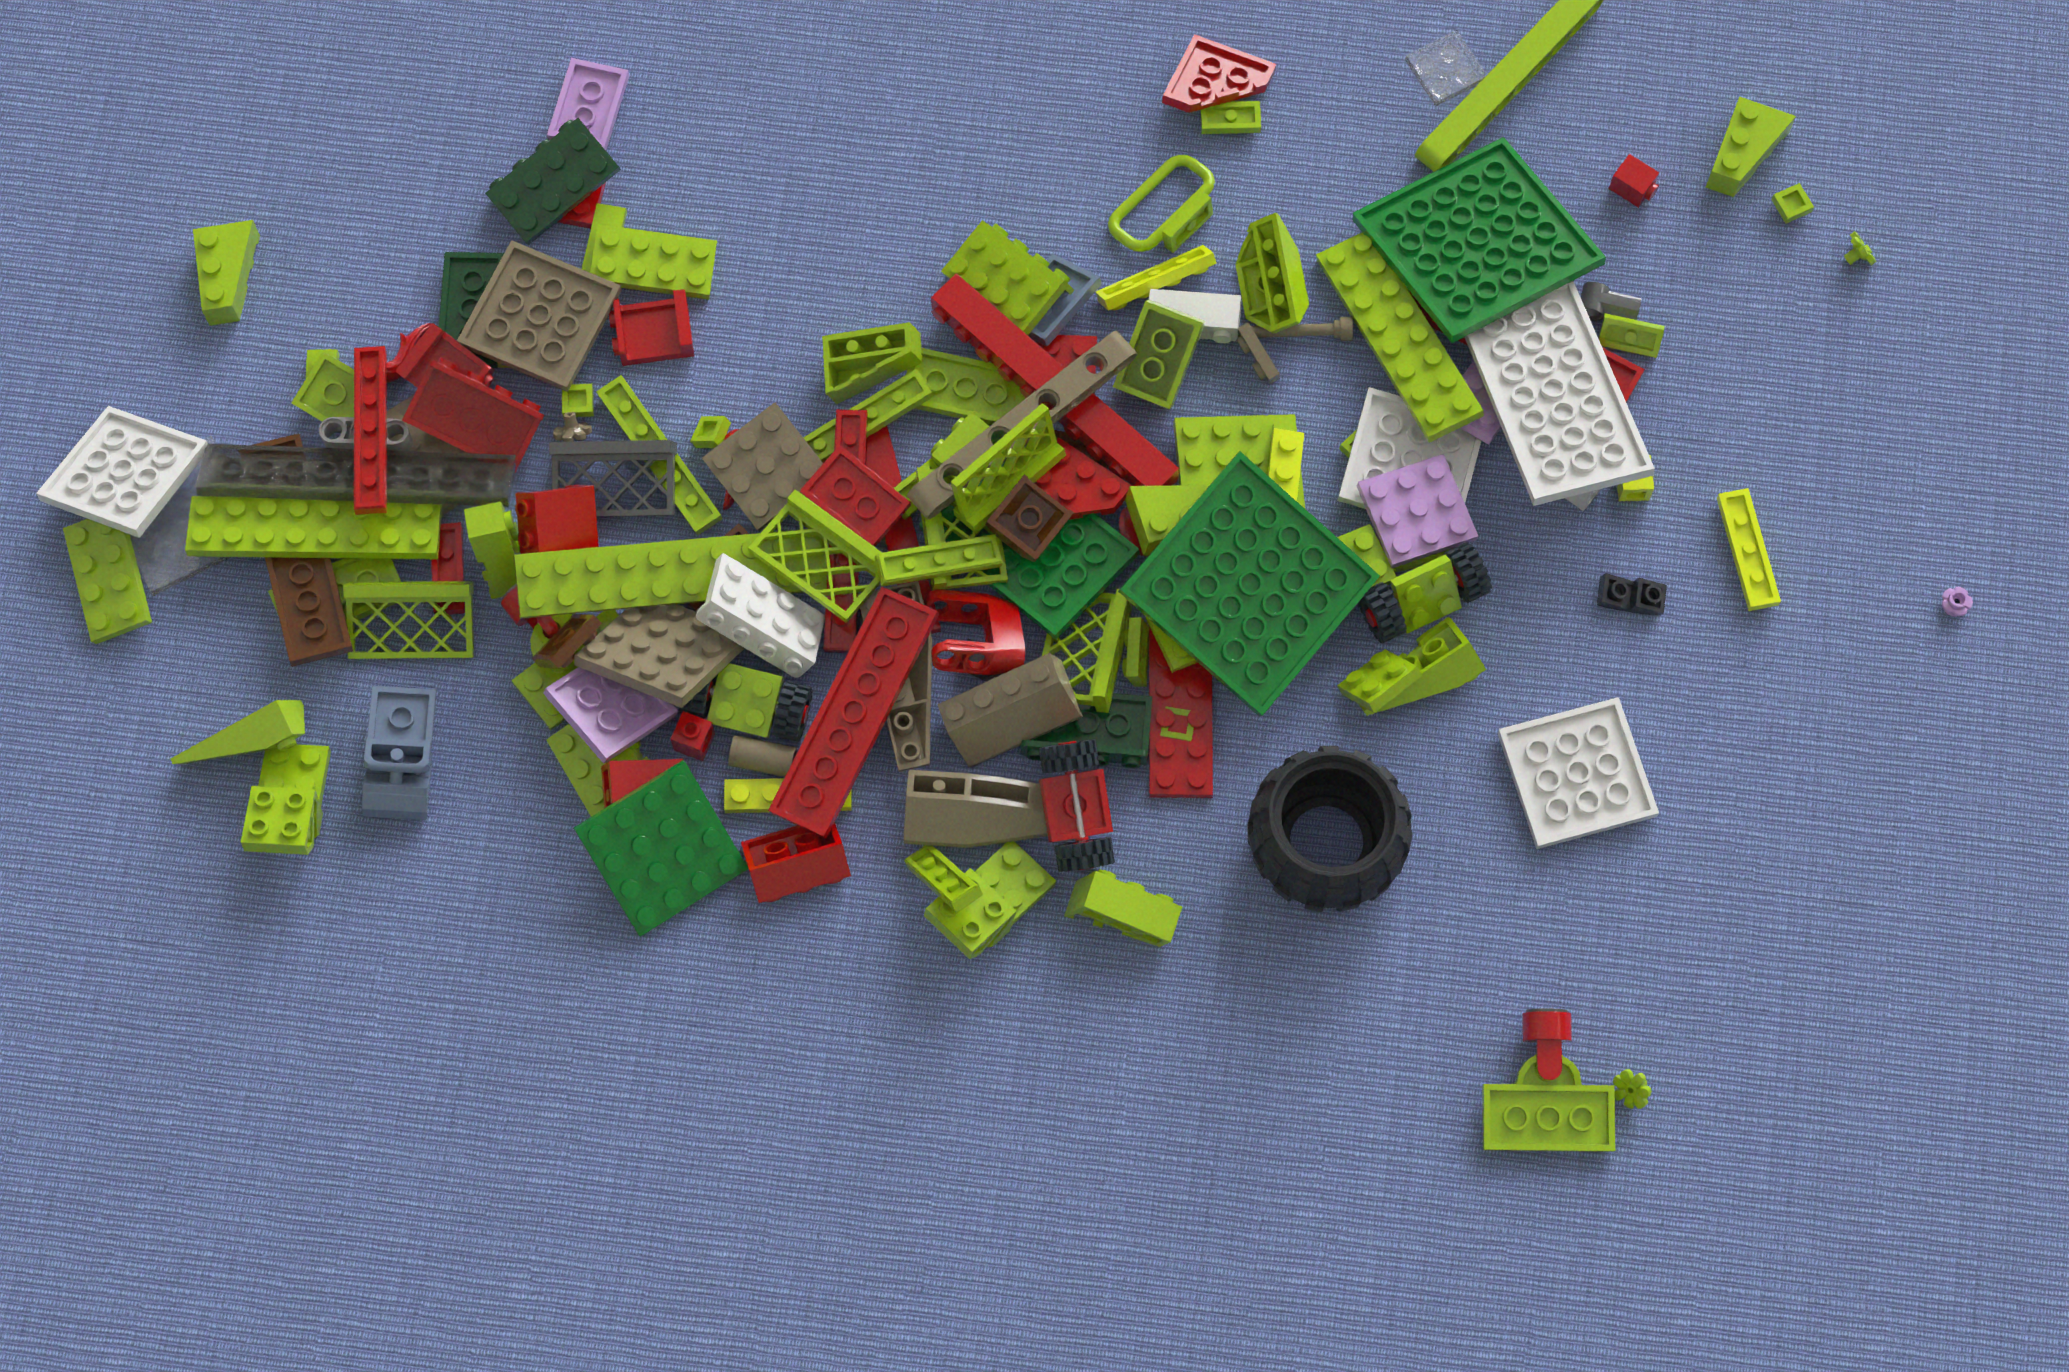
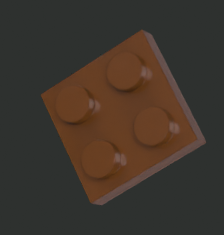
[531,614,602,669]

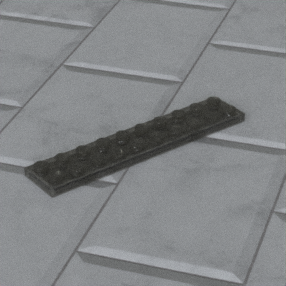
[195,444,516,507]

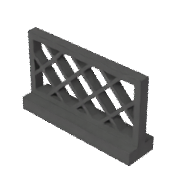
[549,440,677,517]

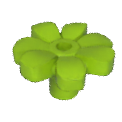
[1844,231,1877,265]
[1613,1069,1652,1109]

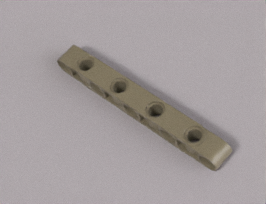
[907,330,1137,520]

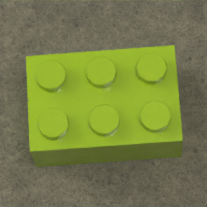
[1113,300,1205,409]

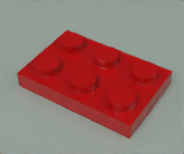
[799,445,911,547]

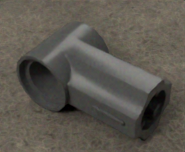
[1580,282,1641,321]

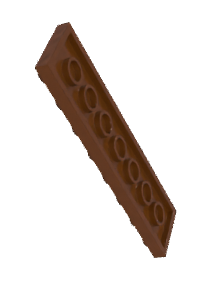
[239,433,353,667]

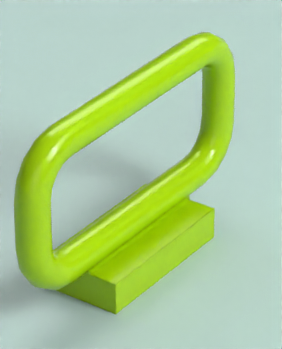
[1108,155,1215,253]

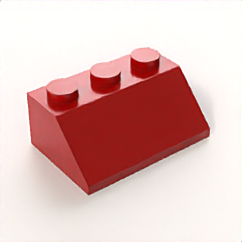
[741,823,851,903]

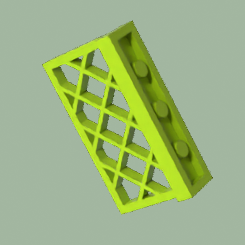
[951,403,1066,534]
[915,466,1008,591]
[748,490,882,623]
[343,581,474,659]
[1042,589,1133,713]

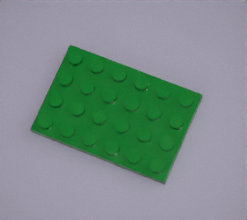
[919,462,1140,640]

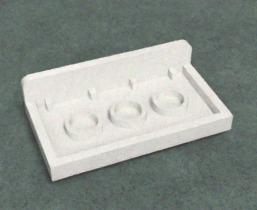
[696,553,825,678]

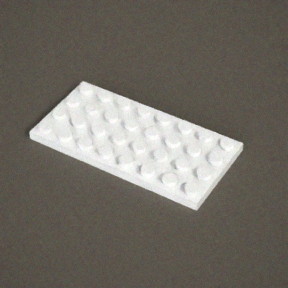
[1465,281,1655,506]

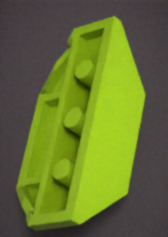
[1235,212,1309,334]

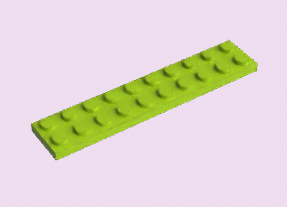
[513,529,827,619]

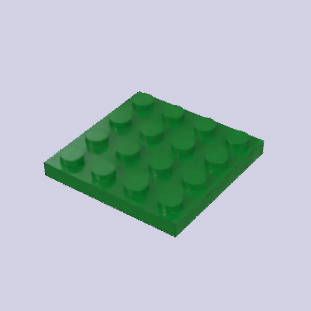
[573,760,748,937]

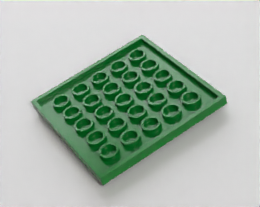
[1352,137,1606,343]
[1118,451,1380,717]

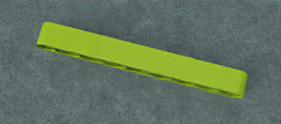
[1414,0,1604,172]

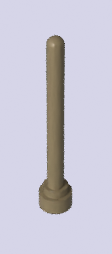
[1238,317,1353,341]

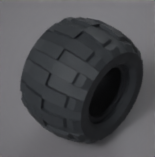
[1247,746,1413,912]

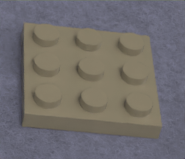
[702,402,823,532]

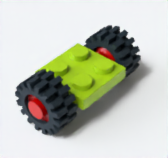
[1358,542,1492,644]
[678,663,813,742]

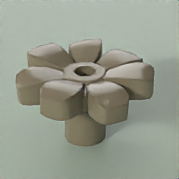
[553,412,592,442]

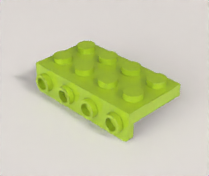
[941,220,1074,335]
[546,724,650,816]

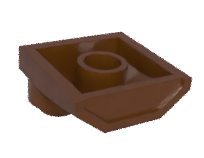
[985,474,1074,563]

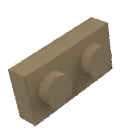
[1236,322,1280,385]

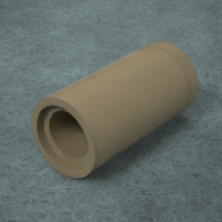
[728,735,797,777]

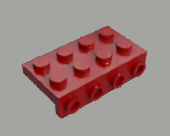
[402,357,545,475]

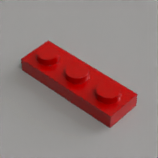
[431,522,465,616]

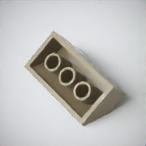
[937,653,1083,768]

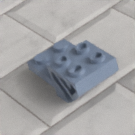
[362,686,436,820]

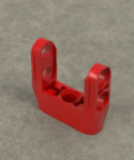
[924,589,1025,675]

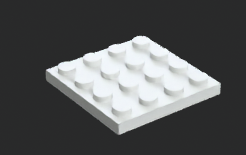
[1337,387,1481,509]
[36,406,210,538]
[1498,697,1659,849]

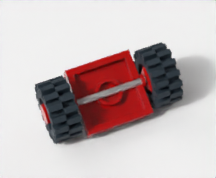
[1039,739,1115,872]

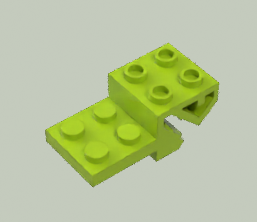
[241,744,331,855]
[924,841,1057,959]

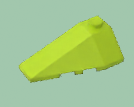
[1359,617,1487,716]
[170,700,305,764]

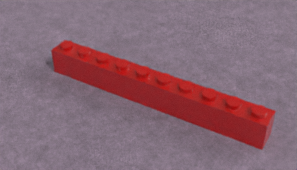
[931,273,1179,486]

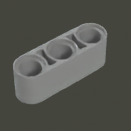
[319,417,413,456]

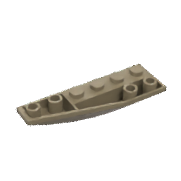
[857,581,932,772]
[904,769,1048,848]

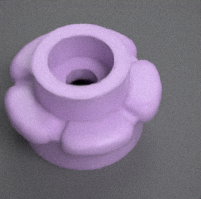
[1942,587,1973,617]

